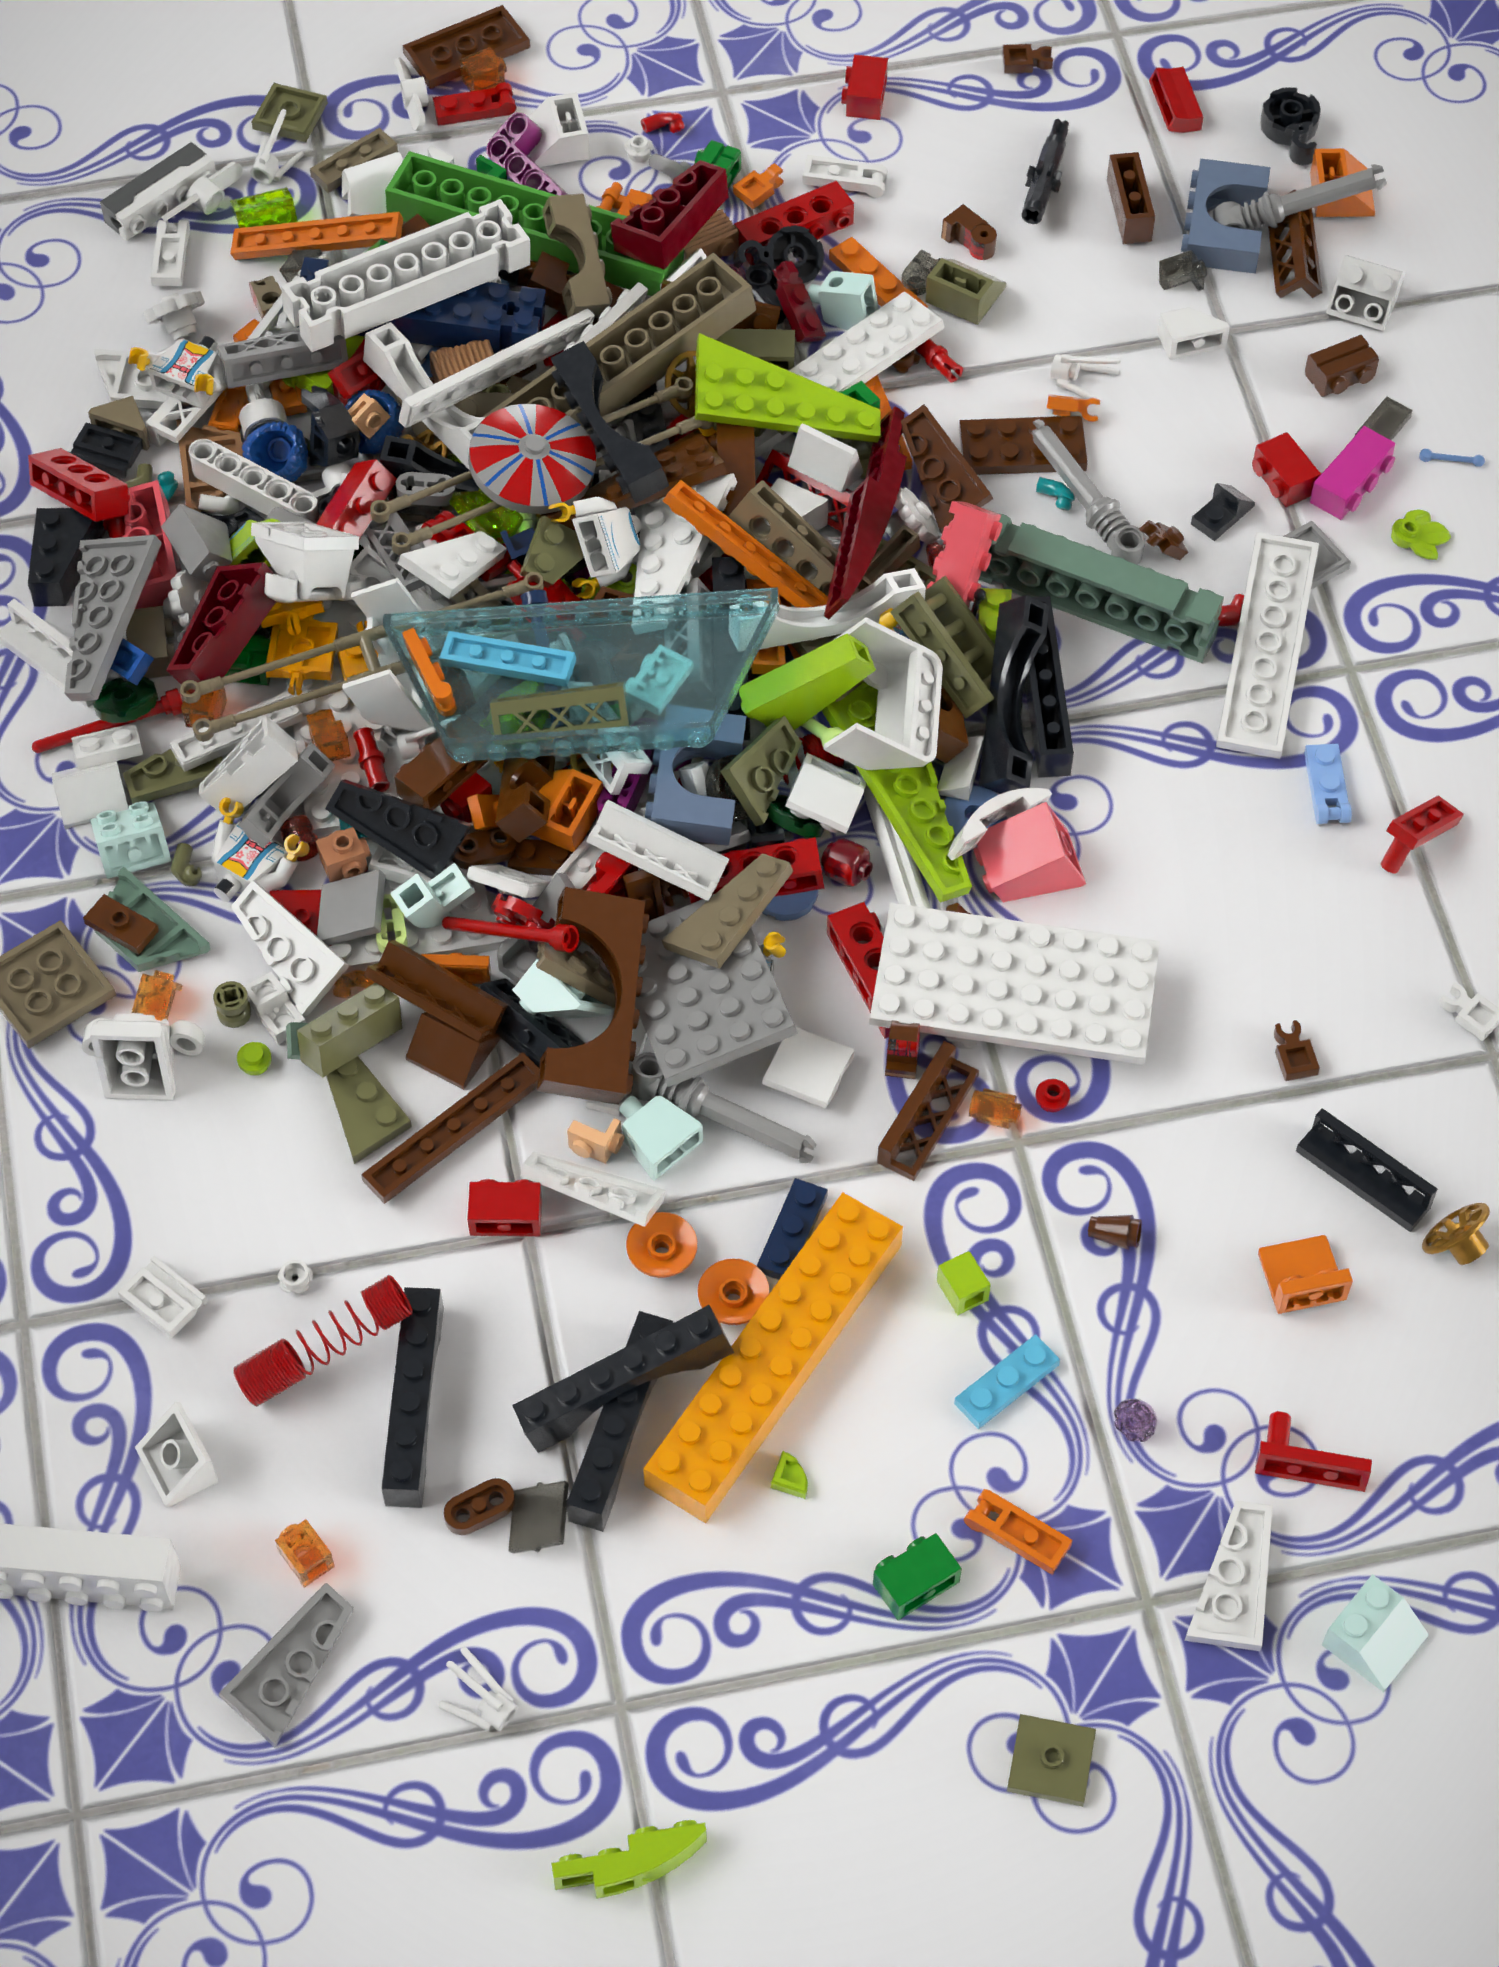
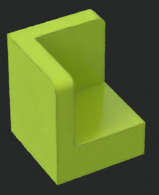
[937,1251,991,1316]

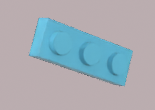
[954,1334,1060,1430]

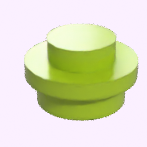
[237,1042,272,1075]

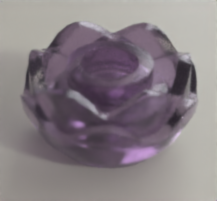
[1114,1398,1157,1442]

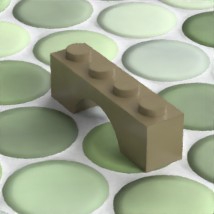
[542,193,612,318]

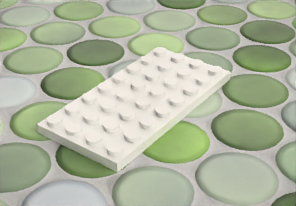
[869,903,1160,1065]

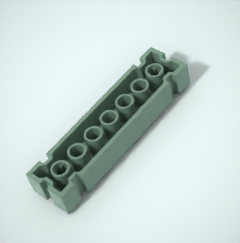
[979,509,1224,663]

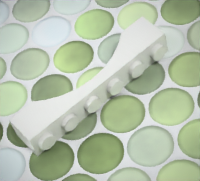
[363,322,485,470]
[729,568,926,653]

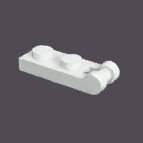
[803,155,888,198]
[150,220,190,286]

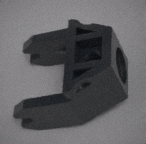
[301,386,361,467]

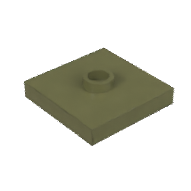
[251,83,328,142]
[1007,1714,1096,1807]

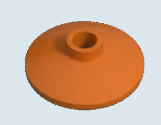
[626,1212,697,1278]
[698,1259,769,1325]

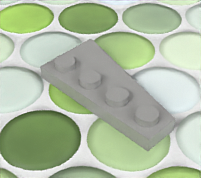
[219,1583,353,1747]

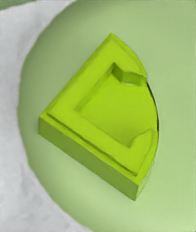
[771,1451,808,1499]

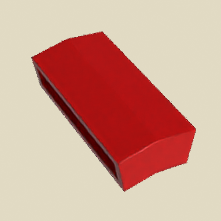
[1149,66,1203,133]

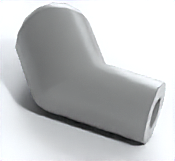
[649,154,691,179]

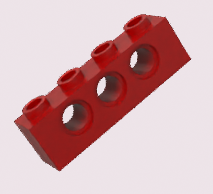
[734,181,854,266]
[28,448,130,522]
[688,837,825,904]
[827,902,890,1039]

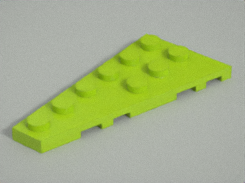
[695,333,880,443]

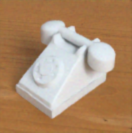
[251,521,366,603]
[82,1013,205,1100]

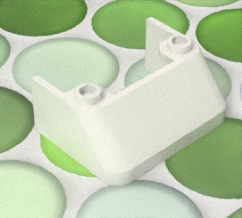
[342,577,443,732]
[824,617,943,770]

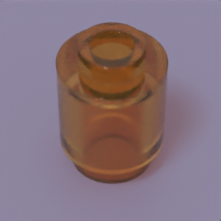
[969,1088,1022,1129]

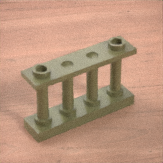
[890,575,995,718]

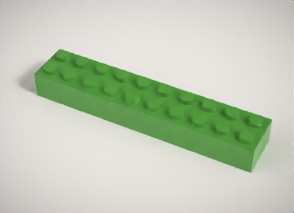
[385,151,684,296]

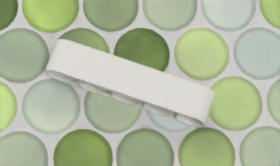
[189,439,320,524]

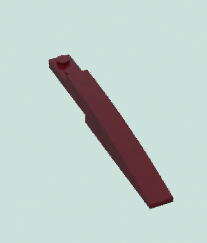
[824,406,907,619]

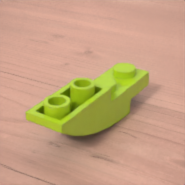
[551,1820,707,1899]

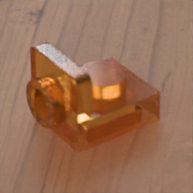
[131,970,183,1021]

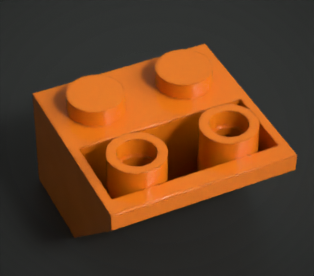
[1310,148,1375,217]
[531,769,603,852]

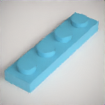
[439,631,577,687]

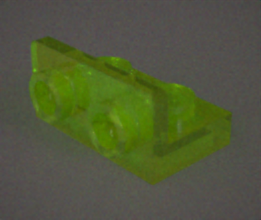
[230,187,298,228]
[449,488,523,544]

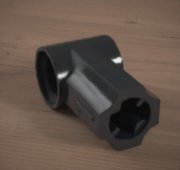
[745,264,787,325]

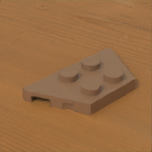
[176,419,243,512]

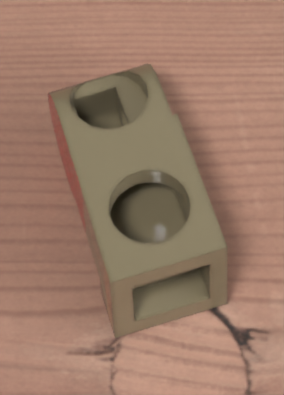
[249,275,282,319]

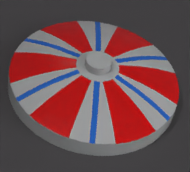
[468,404,596,514]

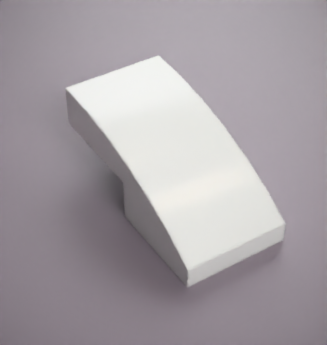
[244,972,306,1045]

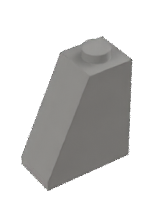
[161,504,232,583]

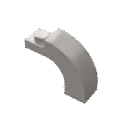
[238,742,335,848]

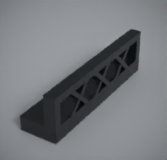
[480,978,585,1067]
[1296,1108,1438,1232]

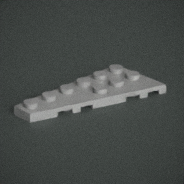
[64,535,162,701]

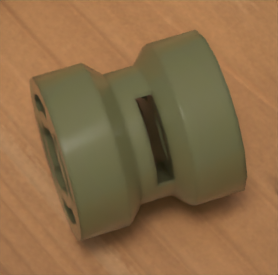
[213,981,251,1028]

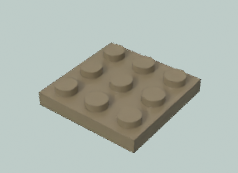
[0,920,116,1049]

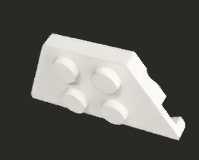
[94,349,169,409]

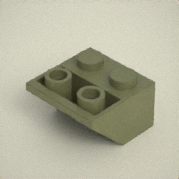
[925,258,1007,325]

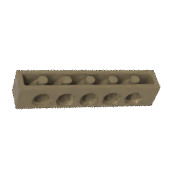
[728,480,872,596]

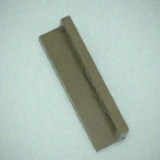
[490,681,629,743]

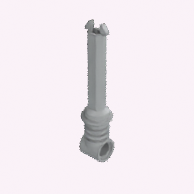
[1213,164,1387,230]
[1031,419,1146,565]
[631,1052,817,1163]

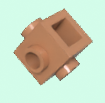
[315,827,371,883]

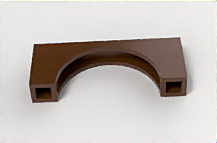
[537,887,649,1105]

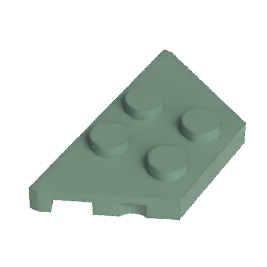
[94,867,211,972]

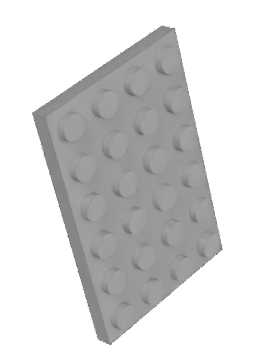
[635,894,798,1087]

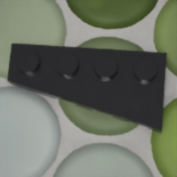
[325,779,473,879]

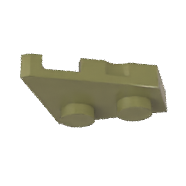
[519,516,584,588]

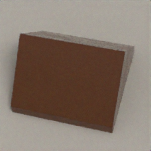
[406,1012,501,1090]

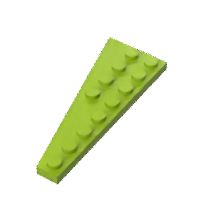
[821,682,972,903]

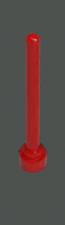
[32,688,186,753]
[442,916,579,953]

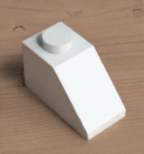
[1157,307,1230,360]

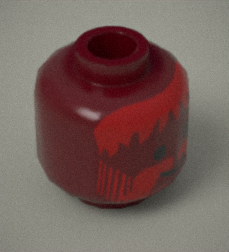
[821,838,873,887]

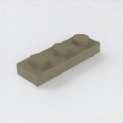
[310,128,398,193]

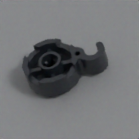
[1260,87,1321,165]
[733,225,825,286]

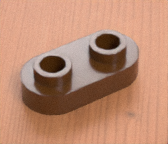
[452,827,517,870]
[444,1478,515,1535]

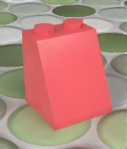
[973,802,1086,902]

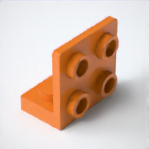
[1258,1235,1353,1314]

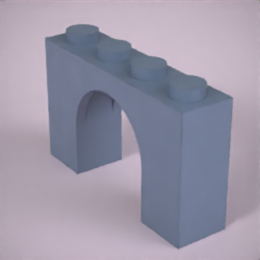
[1181,158,1270,274]
[645,705,746,846]

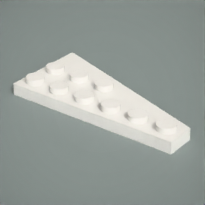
[631,473,737,636]

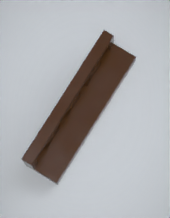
[1268,189,1323,298]
[364,940,508,1042]
[877,1041,979,1181]

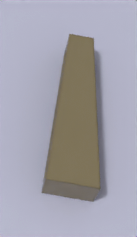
[864,525,921,583]

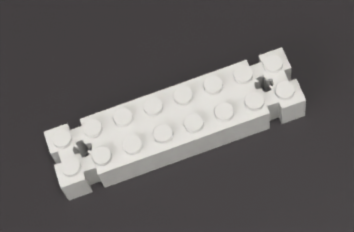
[281,199,530,352]

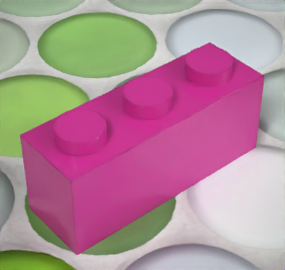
[1310,426,1396,520]

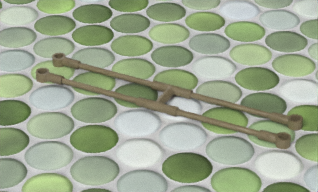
[370,377,714,555]
[180,572,558,742]

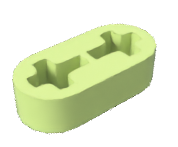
[376,894,408,954]

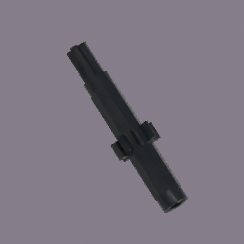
[1021,118,1069,224]

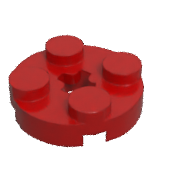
[491,894,555,943]

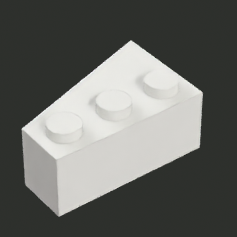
[199,715,298,817]

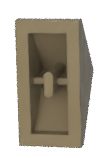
[88,396,150,451]

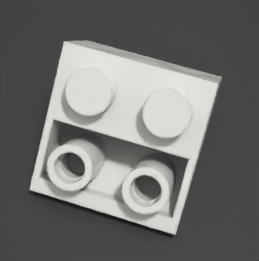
[523,92,590,167]
[1326,255,1406,331]
[785,753,866,834]

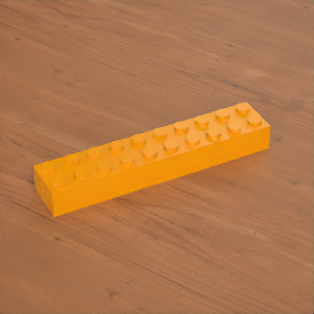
[643,1192,903,1523]

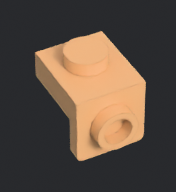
[348,393,391,439]
[567,1118,624,1164]

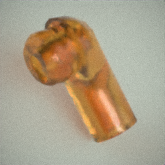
[333,970,375,998]

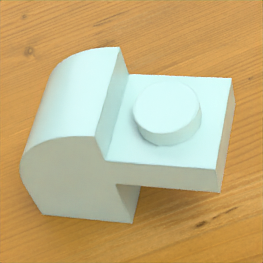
[390,863,476,928]

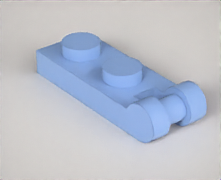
[1304,744,1352,824]

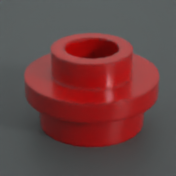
[1035,1079,1070,1113]

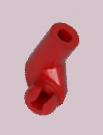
[641,112,685,133]
[1217,594,1244,627]

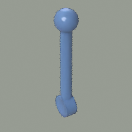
[1419,449,1485,467]

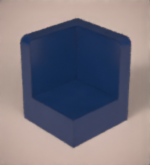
[500,527,535,566]

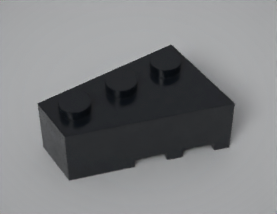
[28,508,106,607]

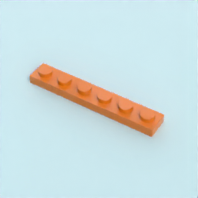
[230,212,404,260]
[663,480,828,608]

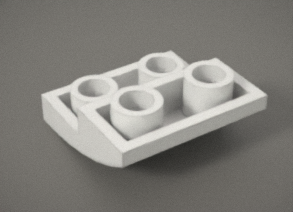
[762,1027,855,1108]

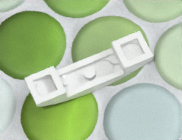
[947,788,1052,861]

